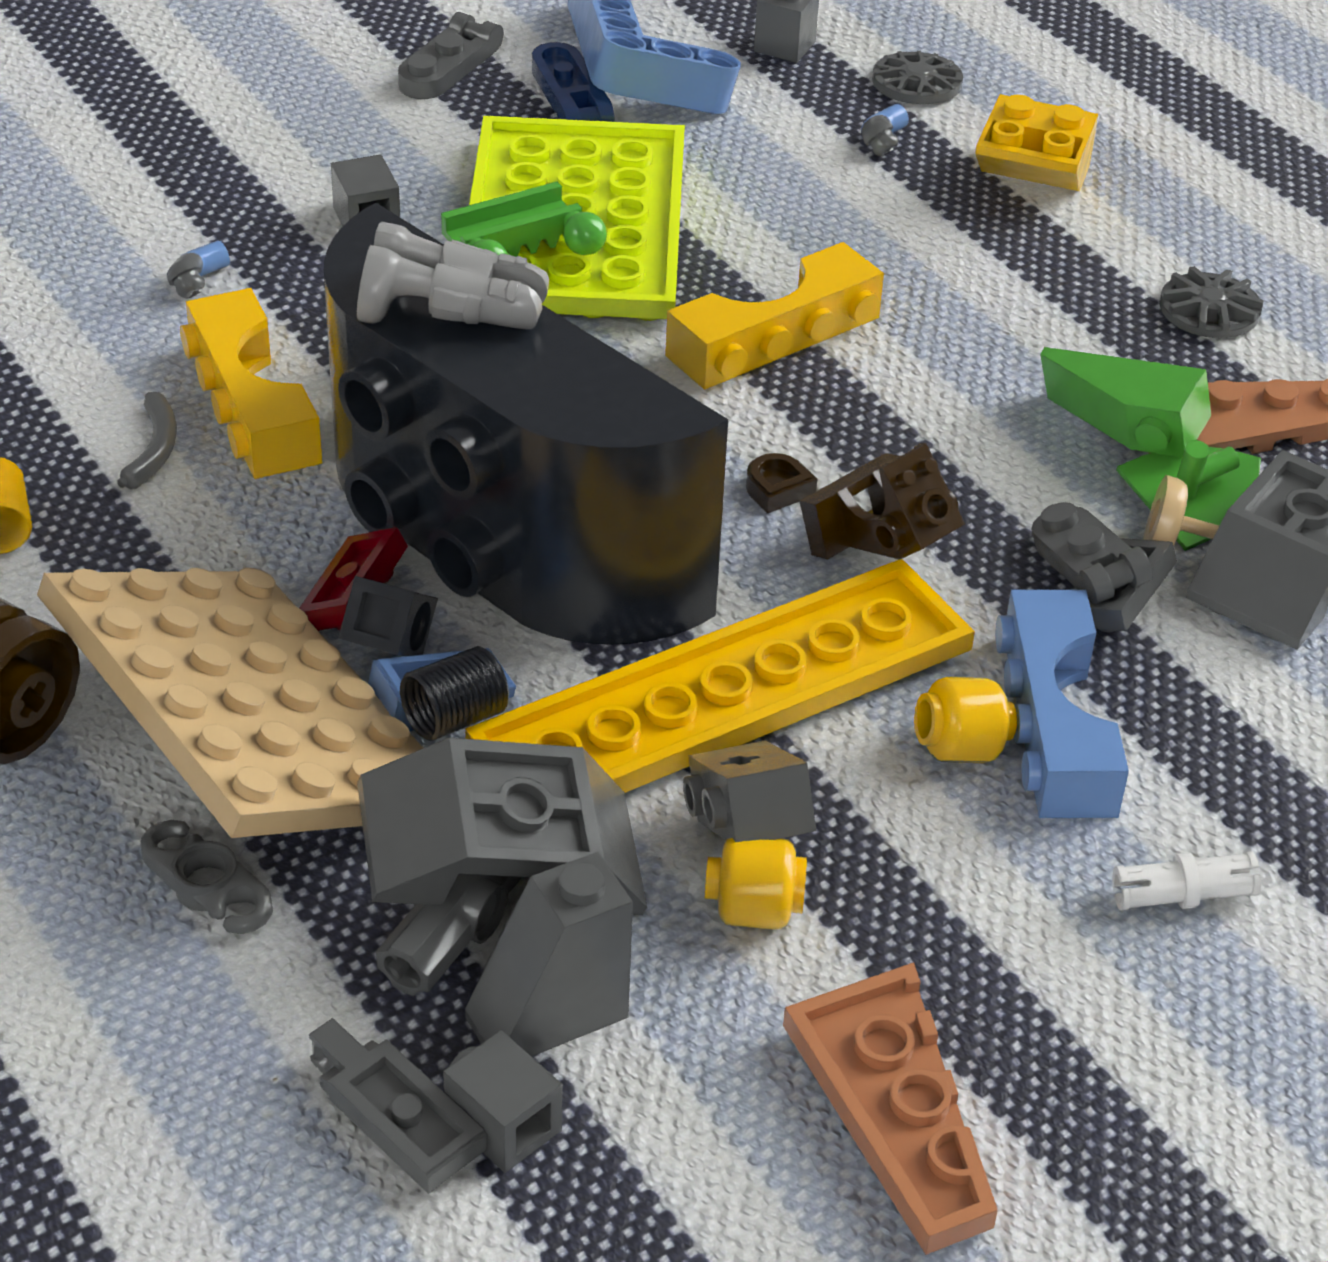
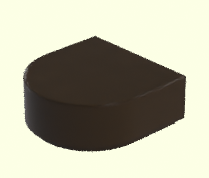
[746,453,818,514]

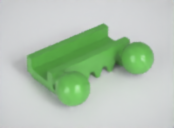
[441,182,607,257]

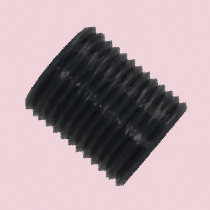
[400,646,509,741]

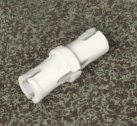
[1112,851,1261,911]

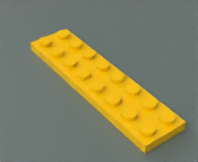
[465,559,975,793]

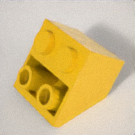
[975,94,1098,192]

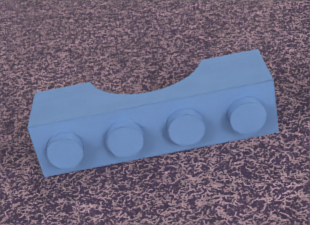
[995,590,1129,818]

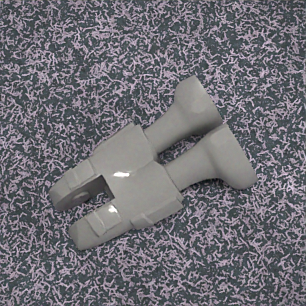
[357,222,549,330]

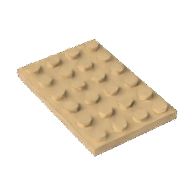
[37,568,423,838]

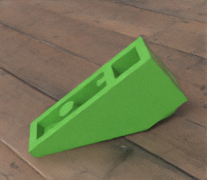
[1040,347,1211,458]

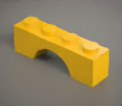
[665,242,884,390]
[180,288,323,479]

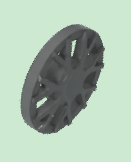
[872,50,963,104]

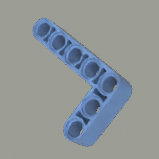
[567,0,741,114]

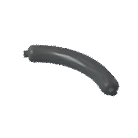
[117,392,177,489]

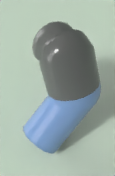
[861,104,909,156]
[167,241,230,298]

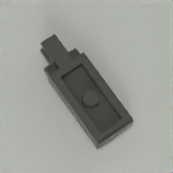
[309,1018,487,1194]

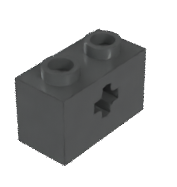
[683,741,816,842]

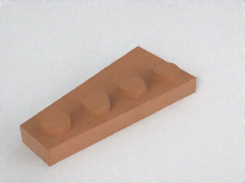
[1148,379,1328,454]
[783,962,998,1255]

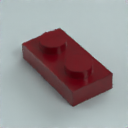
[299,527,408,631]

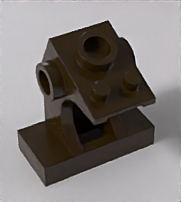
[799,442,965,560]

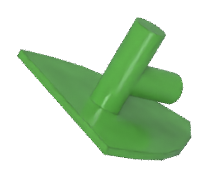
[1116,440,1261,551]

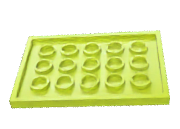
[469,116,685,321]

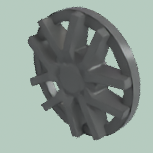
[1159,266,1264,338]

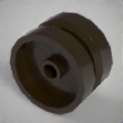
[0,598,80,765]

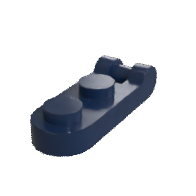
[532,42,615,122]

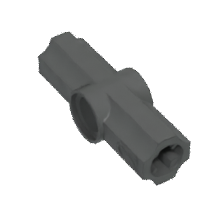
[376,873,522,996]

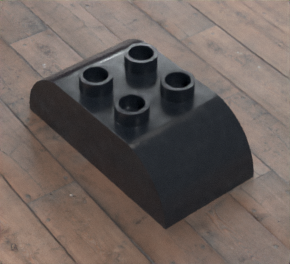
[323,203,728,645]

